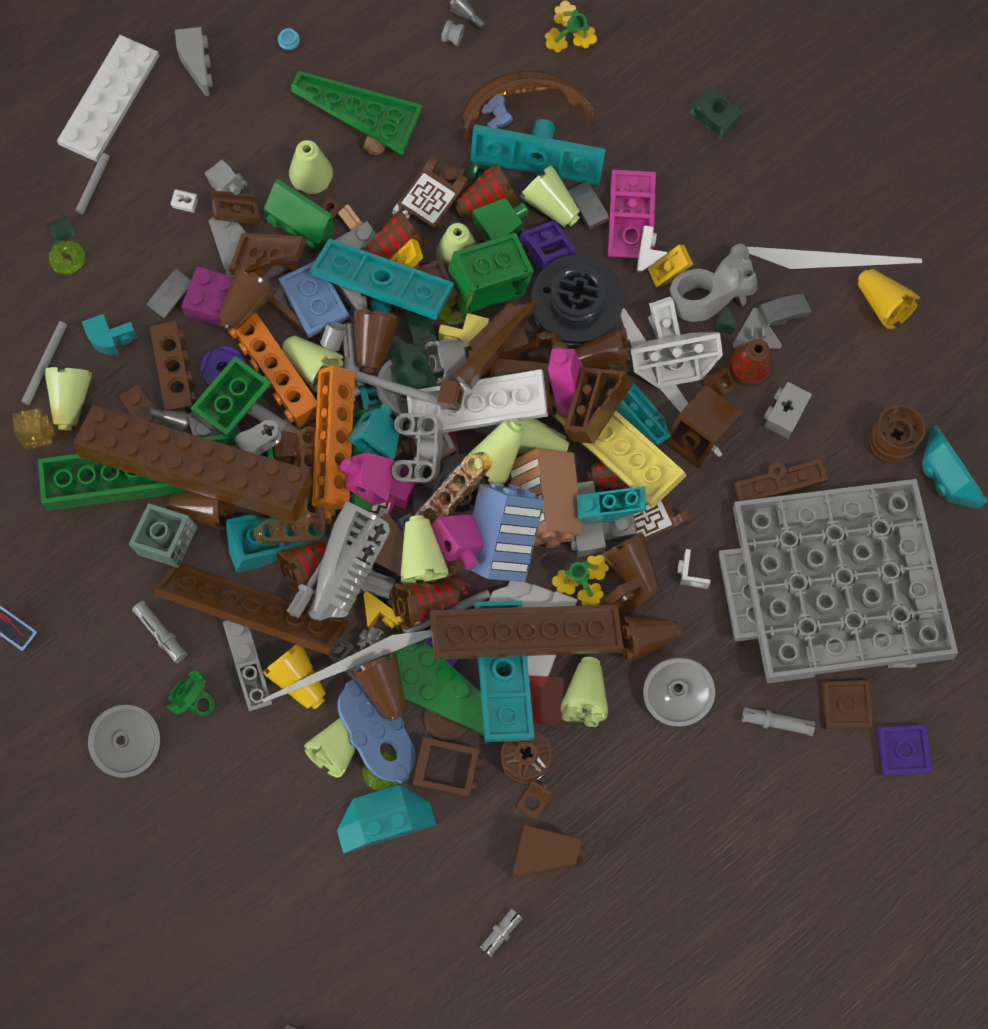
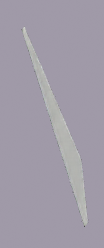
[747,247,922,269]
[621,308,722,457]
[262,630,431,703]

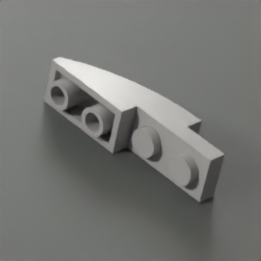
[223,620,272,712]

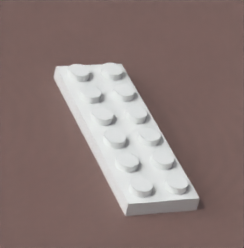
[57,35,159,162]
[407,369,548,438]

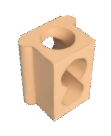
[338,204,363,230]

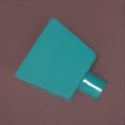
[348,404,399,460]

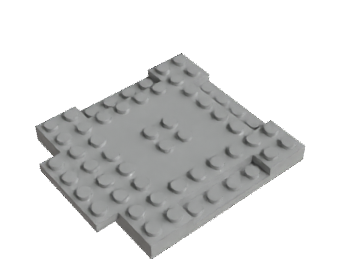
[718,479,958,683]

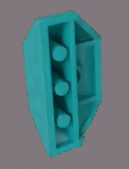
[610,369,671,446]
[922,425,988,509]
[337,785,436,854]

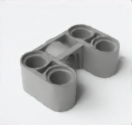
[392,413,443,484]

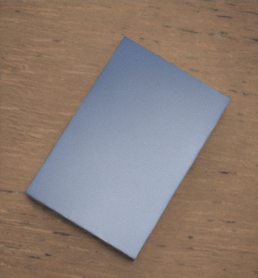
[278,261,350,338]

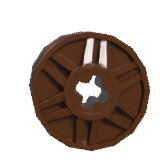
[869,405,926,463]
[500,730,552,785]

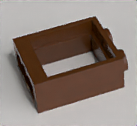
[413,737,483,799]

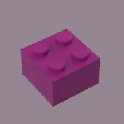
[182,266,233,328]

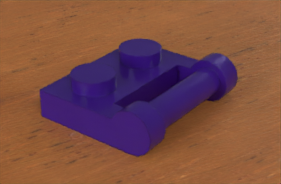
[519,220,575,268]

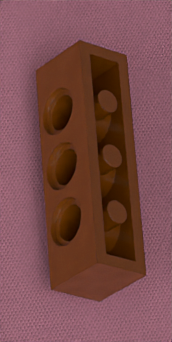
[149,321,197,414]

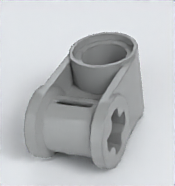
[234,420,282,455]

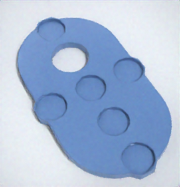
[338,680,416,783]

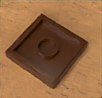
[821,680,874,729]

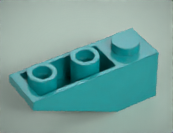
[577,486,646,525]

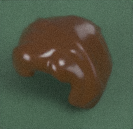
[528,331,568,364]

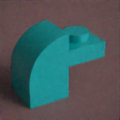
[82,314,137,355]

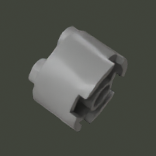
[422,339,467,387]

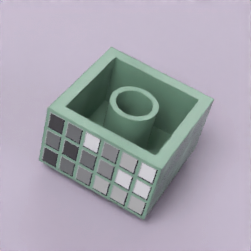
[129,503,197,568]

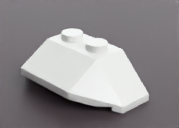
[630,332,723,388]

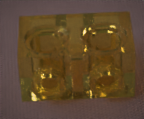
[12,408,55,450]

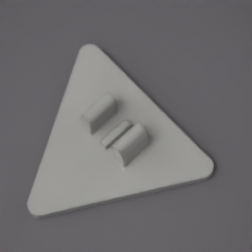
[732,308,782,349]

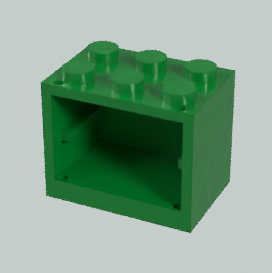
[447,233,534,315]

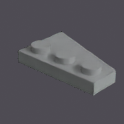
[208,217,250,277]

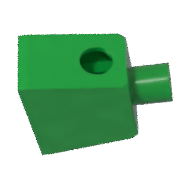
[472,199,529,241]

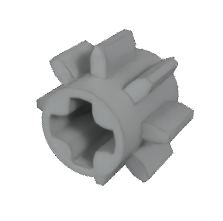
[357,627,385,650]

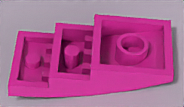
[608,170,656,258]

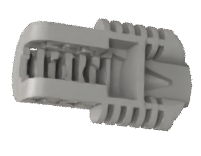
[308,501,390,621]

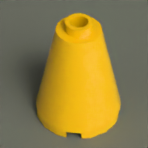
[858,269,920,329]
[263,644,326,709]

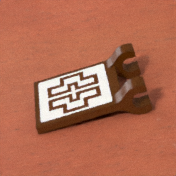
[398,156,468,229]
[630,486,691,540]

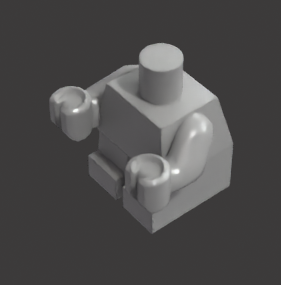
[205,160,247,195]

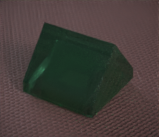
[46,215,76,244]
[714,306,737,335]

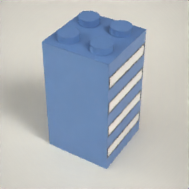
[461,481,544,582]

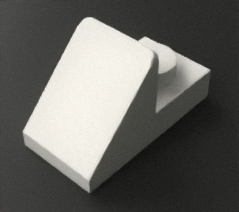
[636,226,668,273]
[648,297,680,339]

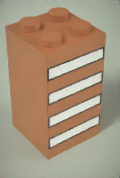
[510,448,583,548]

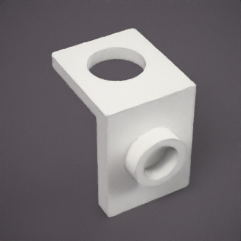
[677,549,710,589]

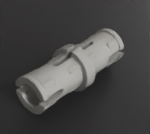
[479,909,523,957]

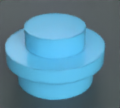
[278,28,300,50]

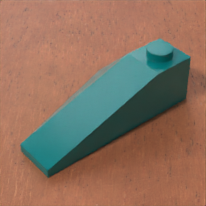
[226,515,328,573]

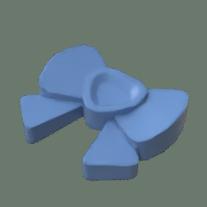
[482,95,513,128]

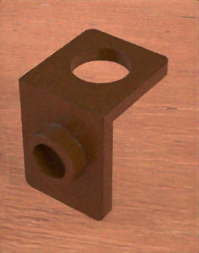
[517,780,552,819]

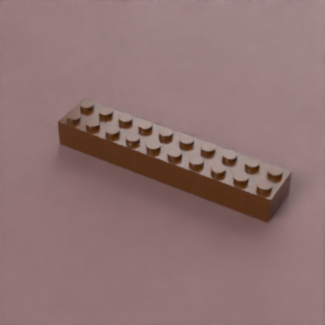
[73,405,312,523]

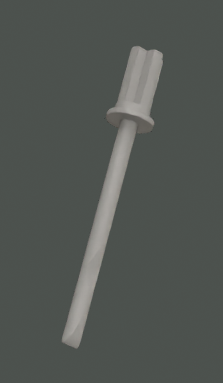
[287,560,322,618]

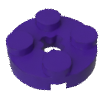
[200,346,246,386]

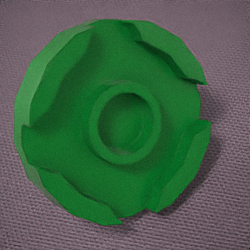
[166,670,214,716]

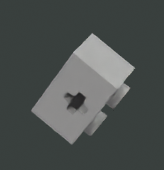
[764,382,812,439]

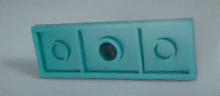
[470,119,606,186]
[310,238,454,320]
[474,601,534,742]

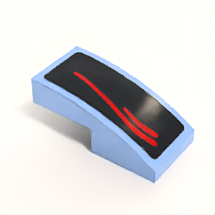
[0,606,37,651]

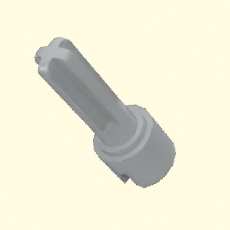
[343,323,364,387]

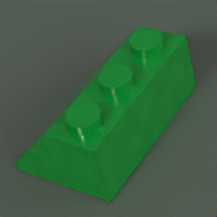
[264,179,335,253]
[191,356,271,436]

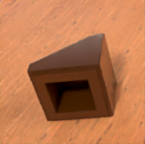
[703,367,736,396]
[437,380,464,411]

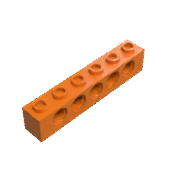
[228,313,317,428]
[312,365,355,510]

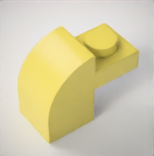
[438,313,489,355]

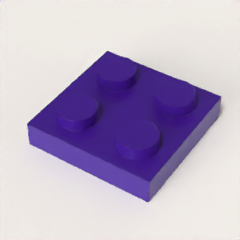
[877,725,932,776]

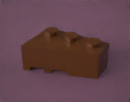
[564,367,633,444]

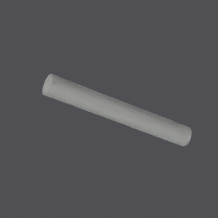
[75,153,110,214]

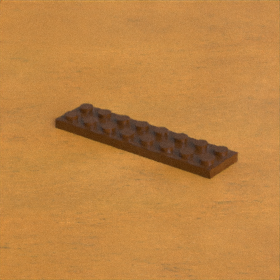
[155,563,348,655]
[429,604,624,660]

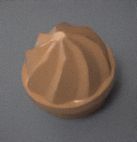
[363,136,386,155]

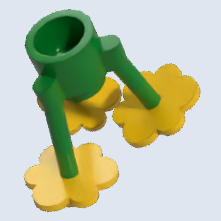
[545,1,597,53]
[552,555,609,606]

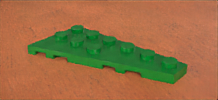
[291,71,423,155]
[386,640,484,736]

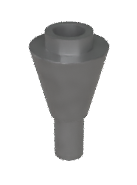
[449,0,485,29]
[147,407,189,431]

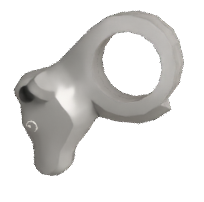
[670,244,757,322]

